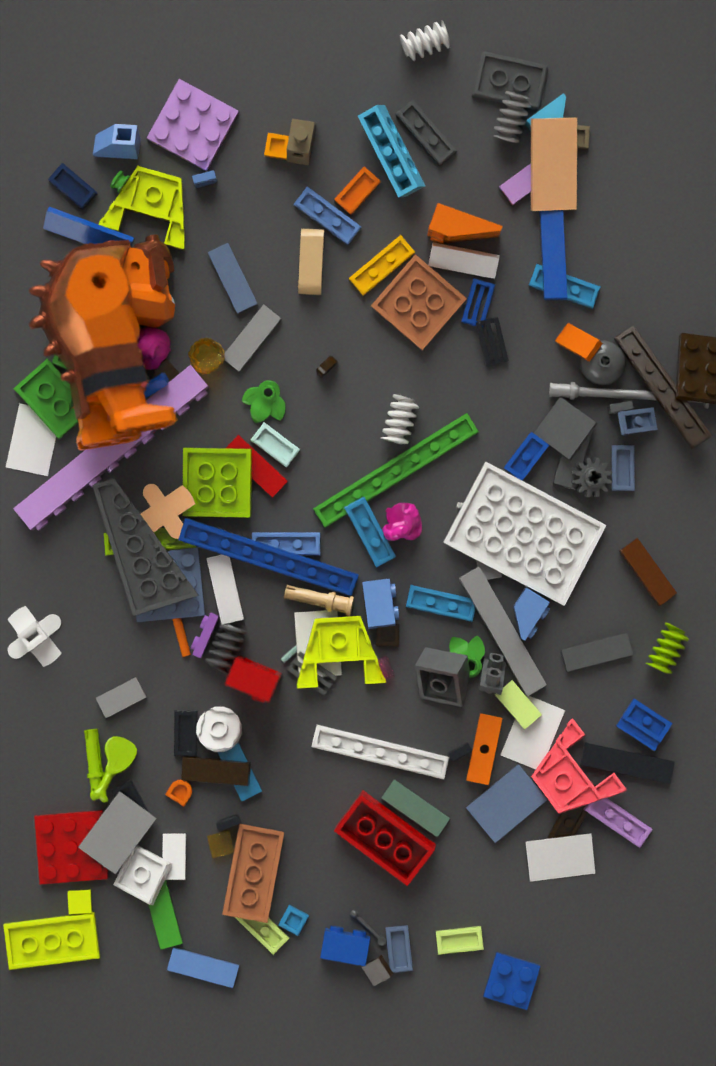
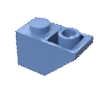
[93,124,141,159]
[513,587,550,641]

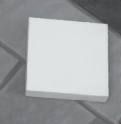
[113,845,172,905]

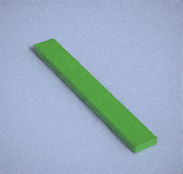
[313,413,479,528]

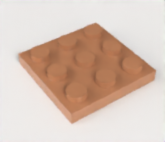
[371,254,467,351]

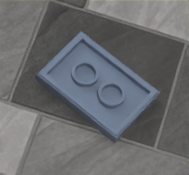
[466,764,548,843]

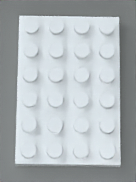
[443,462,606,606]

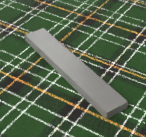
[459,567,547,696]

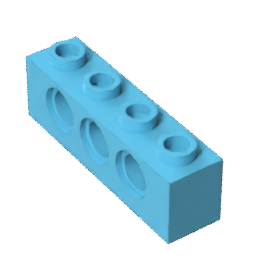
[358,105,425,198]

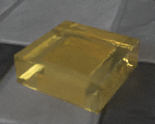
[207,830,234,858]

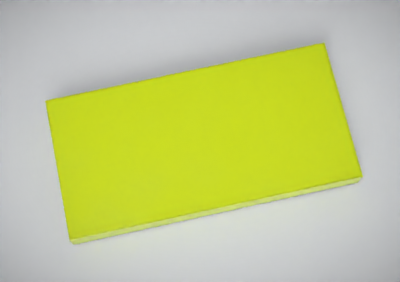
[3,912,100,970]

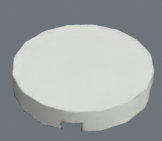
[196,707,242,752]

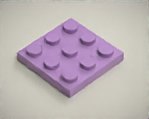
[147,79,239,172]

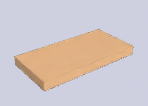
[531,117,577,211]

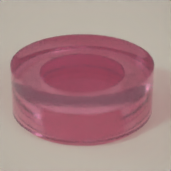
[378,655,395,679]

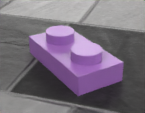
[191,612,220,658]

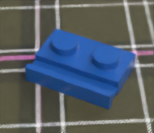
[616,698,673,751]

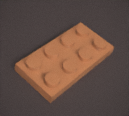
[222,824,284,923]

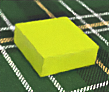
[68,889,92,914]

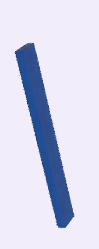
[178,518,359,596]

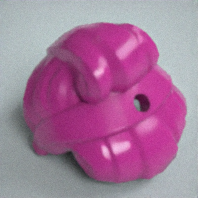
[137,326,171,370]
[382,503,422,541]

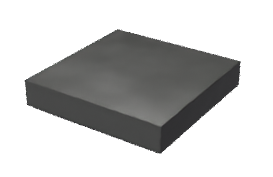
[534,397,598,460]

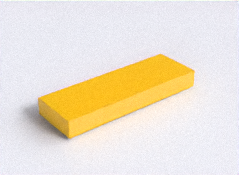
[349,235,415,296]

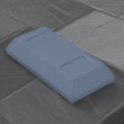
[612,445,635,491]
[385,925,413,973]

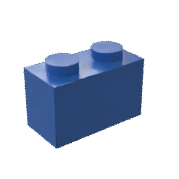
[320,925,370,966]

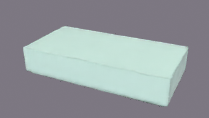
[251,422,300,468]

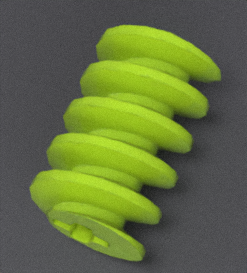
[646,622,689,674]

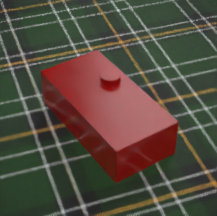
[225,656,282,703]
[334,790,436,886]

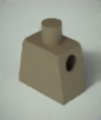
[287,119,316,166]

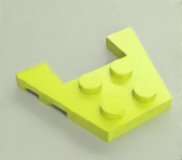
[99,166,185,250]
[297,616,386,688]

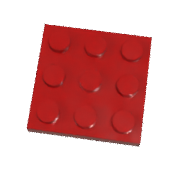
[34,810,109,885]

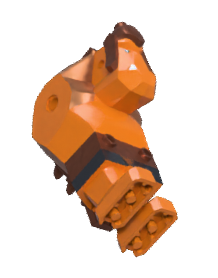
[29,234,177,451]

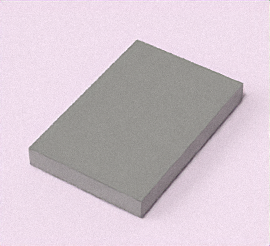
[78,791,156,874]

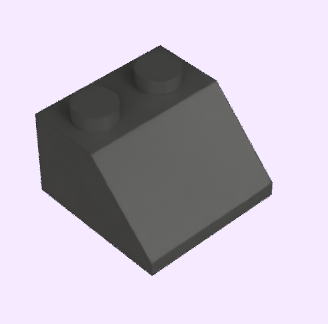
[415,647,470,707]

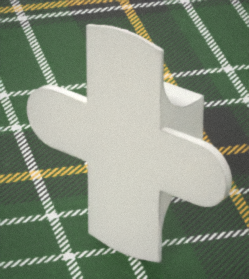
[8,606,62,667]

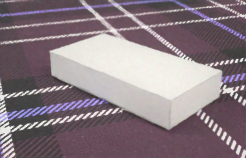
[163,834,186,880]

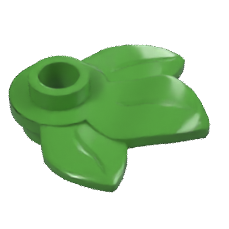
[242,380,286,423]
[449,636,485,678]

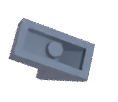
[618,407,658,436]

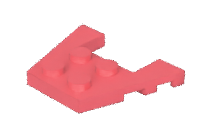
[531,718,627,814]

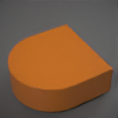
[165,779,192,807]

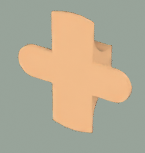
[141,484,195,539]

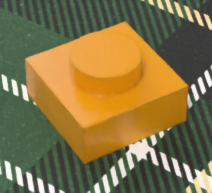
[264,133,289,160]

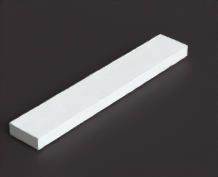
[311,725,449,779]

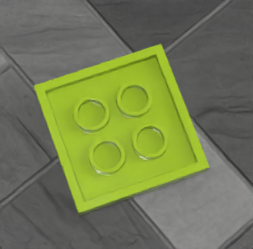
[182,448,252,517]

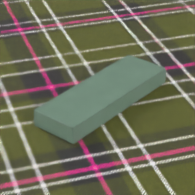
[381,779,450,837]

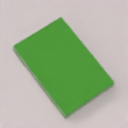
[13,359,79,440]

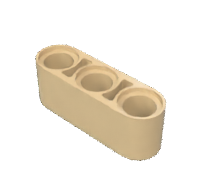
[298,229,324,295]

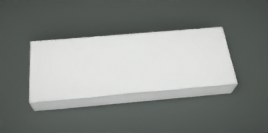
[428,242,500,279]
[207,555,244,624]

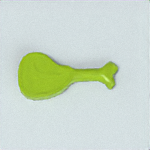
[90,736,137,803]

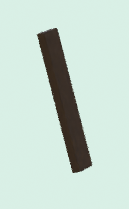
[614,326,712,449]

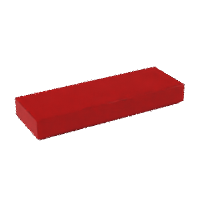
[226,435,288,498]

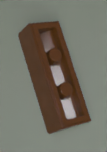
[619,538,677,606]

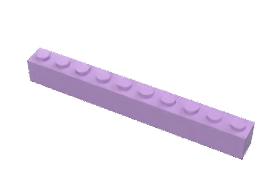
[13,365,209,531]

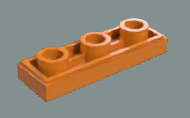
[466,713,503,785]

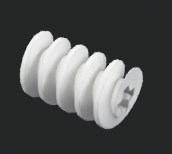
[400,20,450,61]
[381,394,419,444]

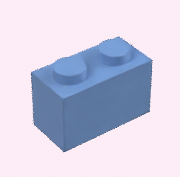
[362,578,399,629]

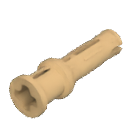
[284,585,354,616]

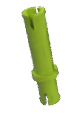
[84,729,105,792]

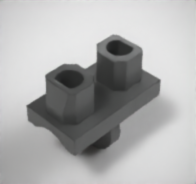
[479,653,506,695]

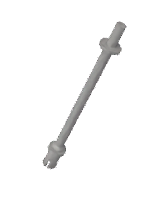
[549,382,709,409]

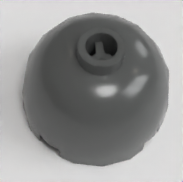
[580,340,626,386]

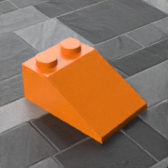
[427,203,503,244]

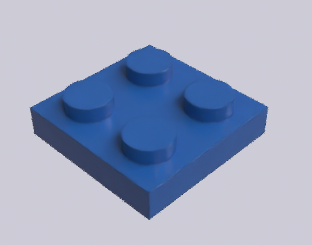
[483,952,540,1010]

